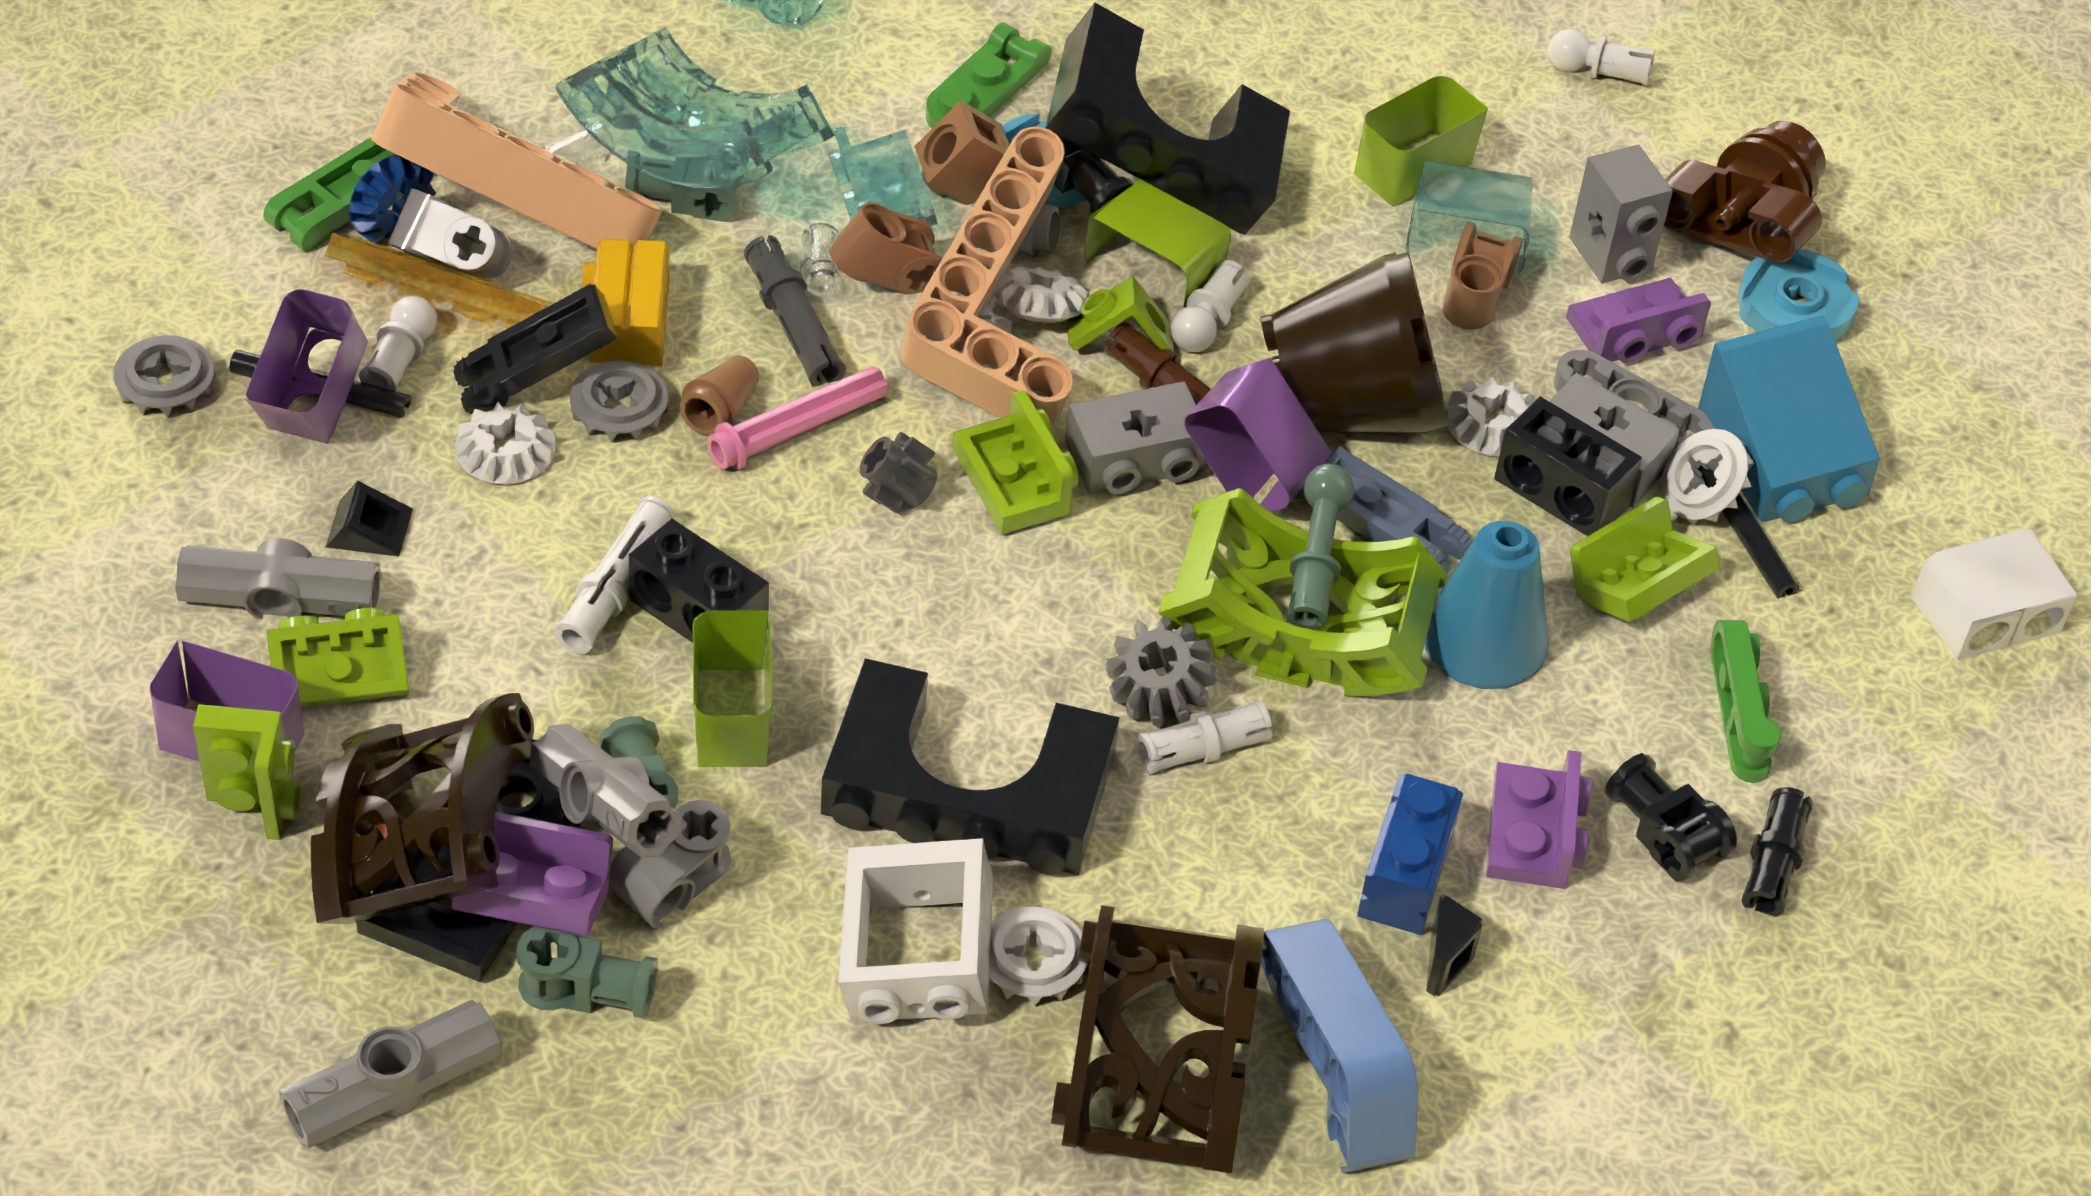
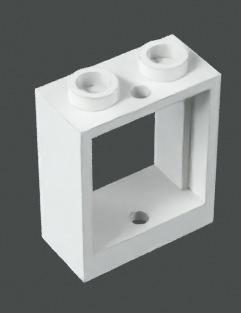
[838,838,993,1024]

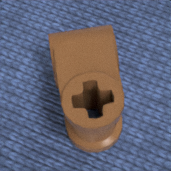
[829,202,943,295]
[1442,221,1523,330]

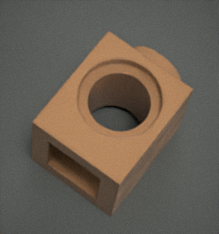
[915,100,1009,205]

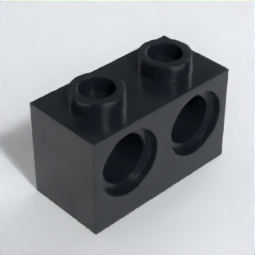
[1494,396,1642,536]
[628,518,769,643]

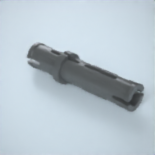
[744,235,846,387]

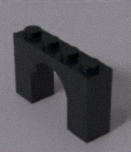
[1045,2,1290,235]
[821,658,1120,875]

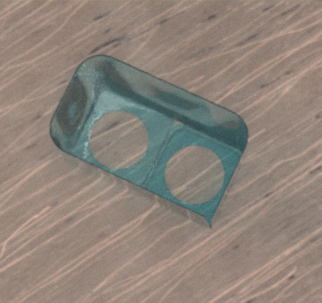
[1405,160,1533,274]

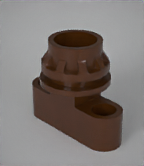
[1664,121,1826,263]

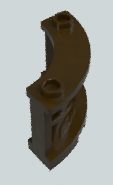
[311,693,534,924]
[1051,905,1264,1173]

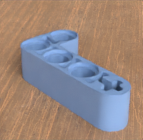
[1261,919,1418,1173]

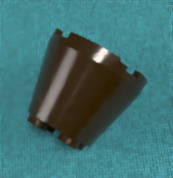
[1260,252,1449,433]

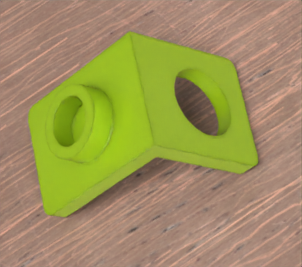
[1067,276,1174,351]

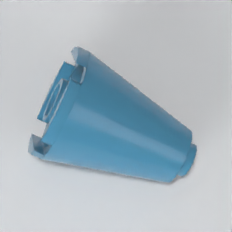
[1424,521,1549,689]

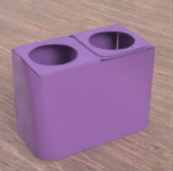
[245,289,368,444]
[1184,358,1332,512]
[150,640,305,761]

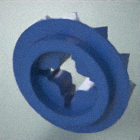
[349,155,437,244]

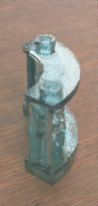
[555,27,835,188]

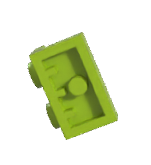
[266,607,409,709]
[193,704,301,840]

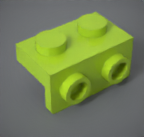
[952,390,1078,535]
[1570,496,1720,623]

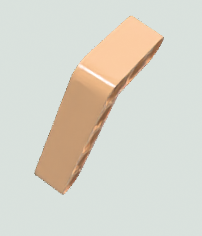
[371,72,663,249]
[899,127,1073,426]

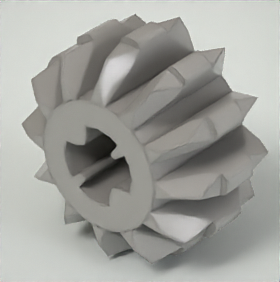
[1106,614,1217,728]

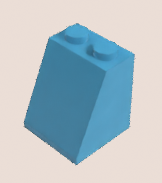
[1698,315,1880,523]

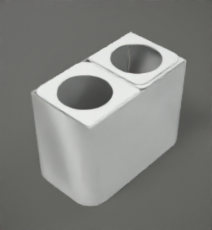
[1910,529,2077,660]

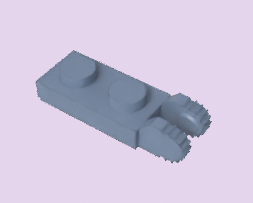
[1299,447,1472,574]

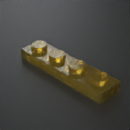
[325,233,554,329]

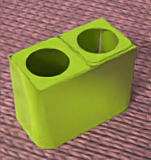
[1354,76,1488,207]
[1084,179,1231,308]
[693,611,772,767]

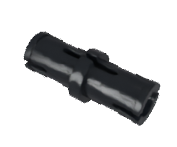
[1741,787,1813,917]

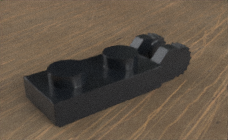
[453,284,618,414]

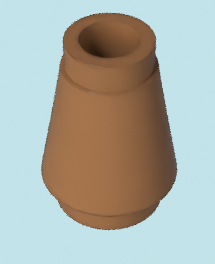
[679,355,759,435]

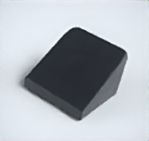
[326,480,413,557]
[1426,894,1483,996]

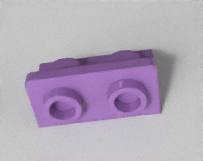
[1566,278,1711,363]
[1486,750,1591,889]
[452,812,613,936]

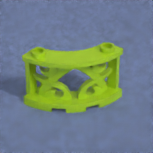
[1158,488,1447,696]

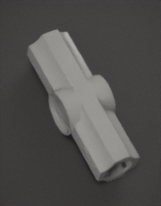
[175,538,381,619]
[529,724,682,858]
[279,999,502,1149]

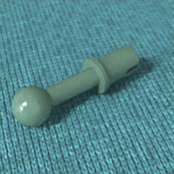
[1287,463,1354,630]

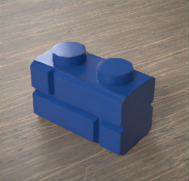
[1357,773,1463,935]

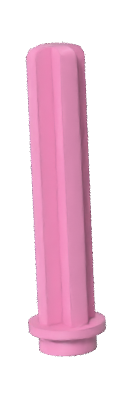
[707,367,889,470]

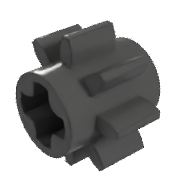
[860,432,937,513]

